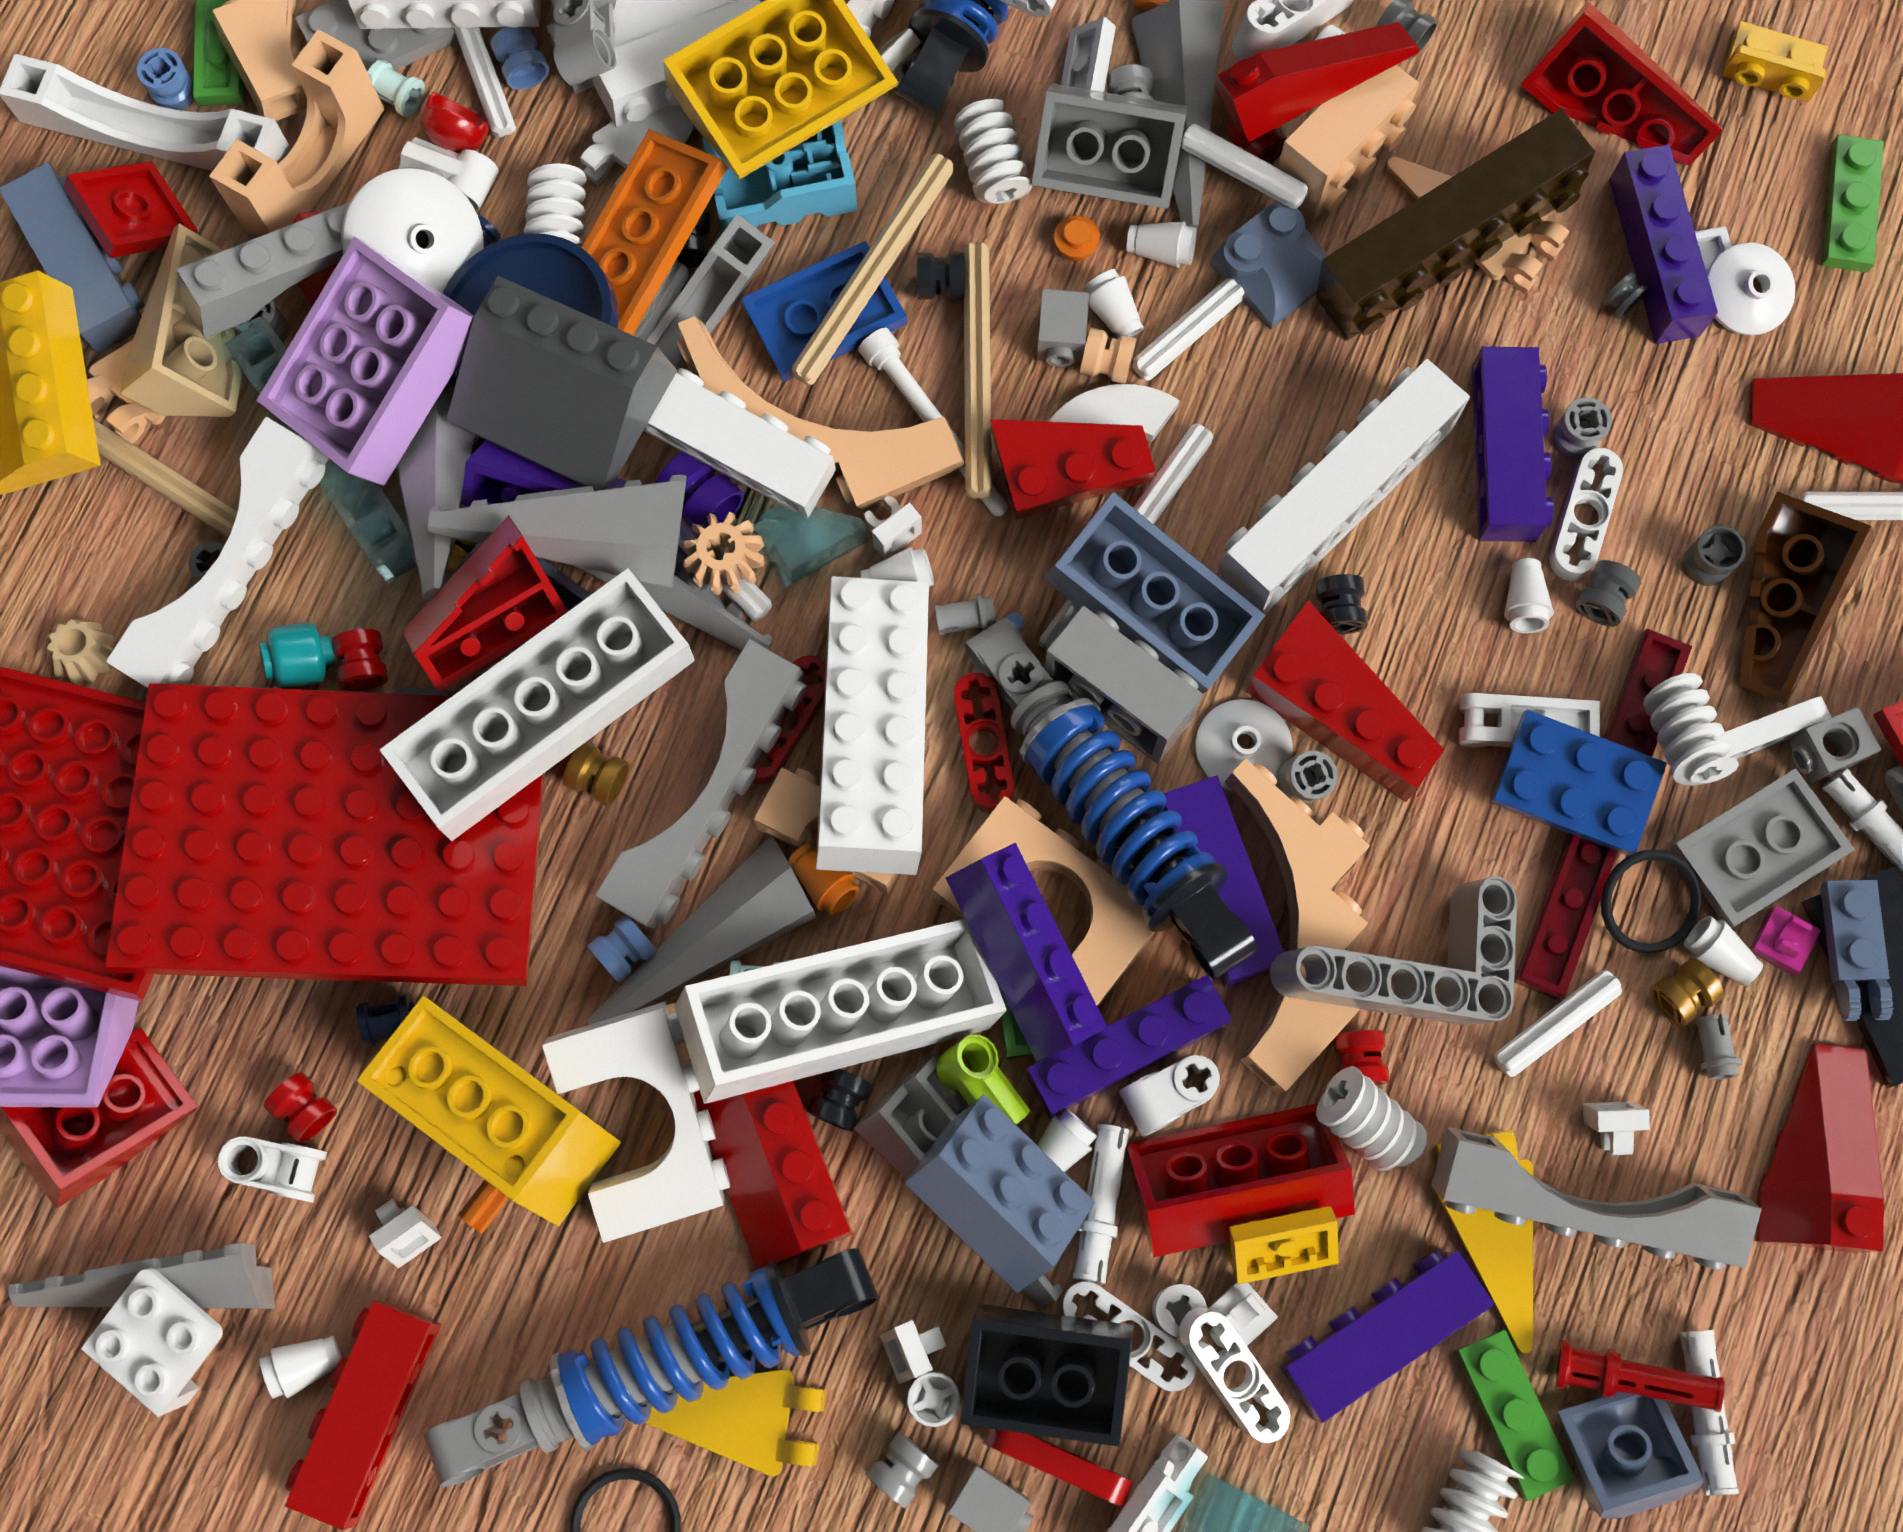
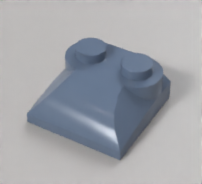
[1210,202,1328,329]
[1557,1392,1704,1519]

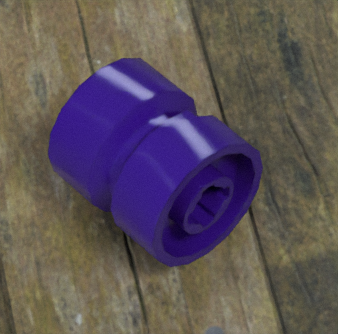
[655,451,744,529]

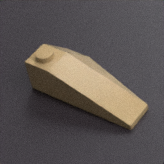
[120,224,242,417]

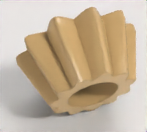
[46,619,114,685]

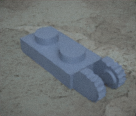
[1820,880,1893,1021]

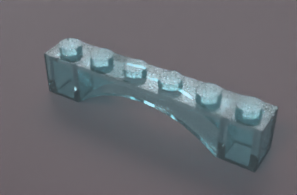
[225,318,416,584]

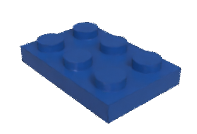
[741,240,907,383]
[1490,709,1667,856]

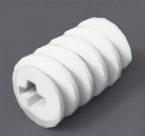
[954,99,1032,204]
[524,163,587,247]
[1643,673,1739,786]
[1316,1066,1427,1171]
[1421,1449,1524,1532]

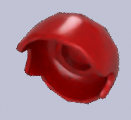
[419,92,490,153]

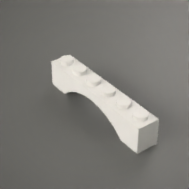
[0,54,291,171]
[106,417,329,688]

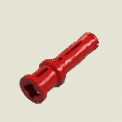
[1555,1340,1725,1413]

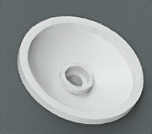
[341,168,484,293]

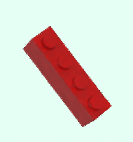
[285,1301,442,1530]

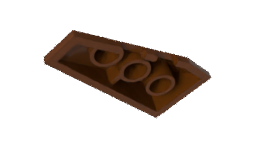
[1739,492,1875,705]

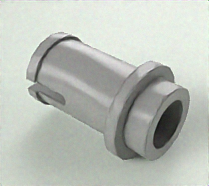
[934,593,996,636]
[1695,1014,1742,1080]

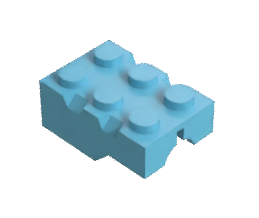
[702,120,858,233]

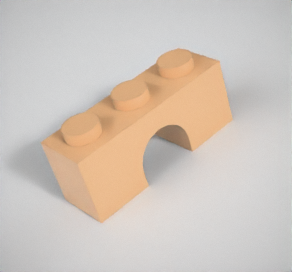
[754,767,898,895]

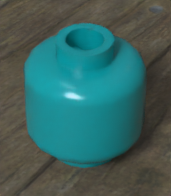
[259,622,335,689]

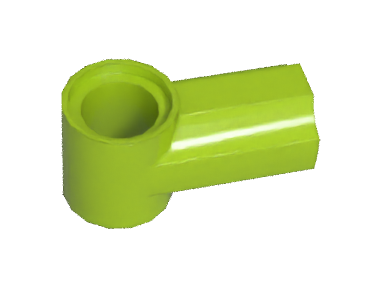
[936,1035,1031,1125]

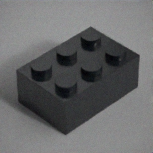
[960,1304,1134,1447]

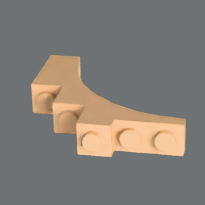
[212,0,307,121]
[677,316,965,510]
[1225,758,1370,1094]

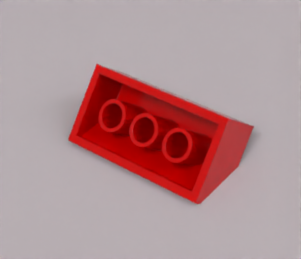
[693,1081,853,1270]
[1126,1103,1355,1257]

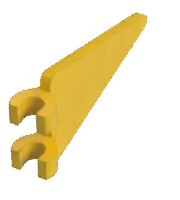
[1434,1130,1533,1353]
[645,1370,827,1476]

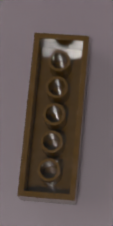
[1316,108,1595,341]

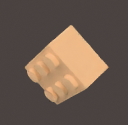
[1277,65,1419,221]

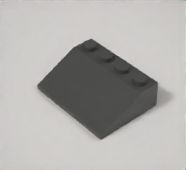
[446,276,677,491]

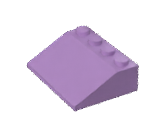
[256,236,474,486]
[0,966,139,1107]

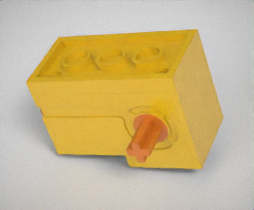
[356,995,622,1234]

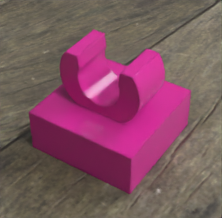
[1749,906,1821,976]

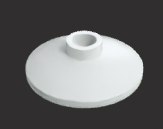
[1707,243,1795,336]
[1195,699,1293,793]

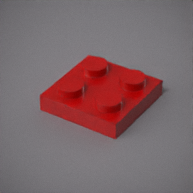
[64,161,198,258]

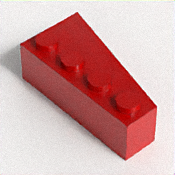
[1246,600,1445,802]

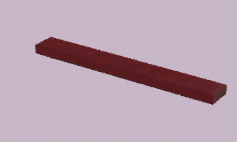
[1514,628,1692,1001]

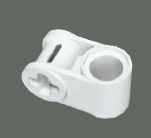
[1119,1055,1220,1137]
[218,1137,327,1203]

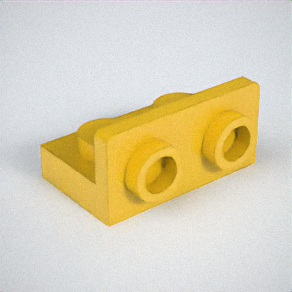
[1722,21,1828,102]
[1225,1206,1339,1284]

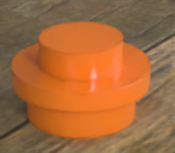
[1054,215,1100,261]

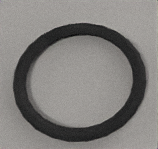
[1600,849,1702,954]
[570,1468,681,1532]

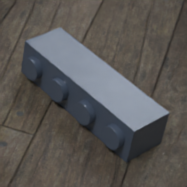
[0,162,145,353]

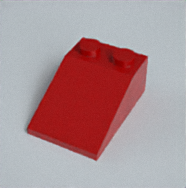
[0,1027,198,1209]

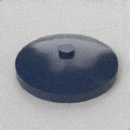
[443,233,618,389]

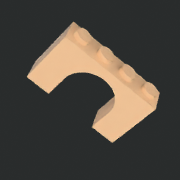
[209,29,385,238]
[932,796,1154,1007]

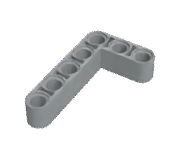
[1270,876,1517,1025]

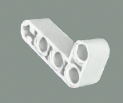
[1232,0,1354,60]

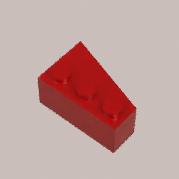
[990,419,1156,520]
[402,515,568,692]

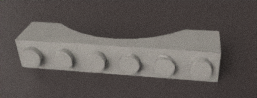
[176,168,444,339]
[646,214,775,373]
[595,639,807,929]
[1431,1127,1762,1270]

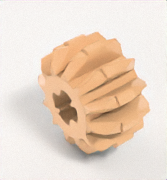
[682,512,765,596]

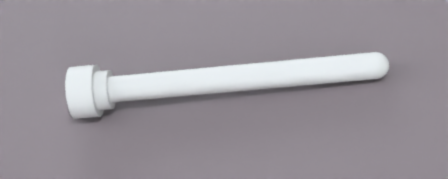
[858,328,1008,516]

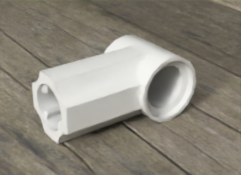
[399,137,499,212]

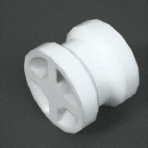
[1152,1284,1207,1338]

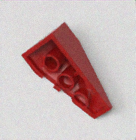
[1521,1,1723,166]
[1214,22,1419,142]
[1750,373,1903,484]
[1756,1044,1884,1253]

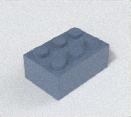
[905,1094,1095,1293]

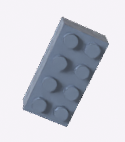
[1043,492,1265,693]

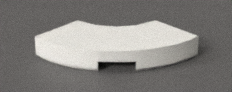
[1049,384,1180,442]

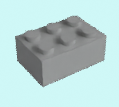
[1032,83,1188,209]
[1045,606,1203,764]

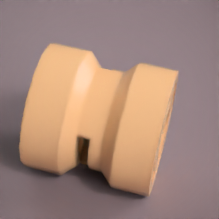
[1080,328,1137,384]

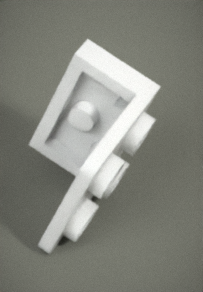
[81,1268,223,1417]

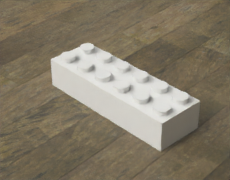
[1218,359,1470,614]
[379,568,695,841]
[816,576,929,875]
[674,919,1007,1104]

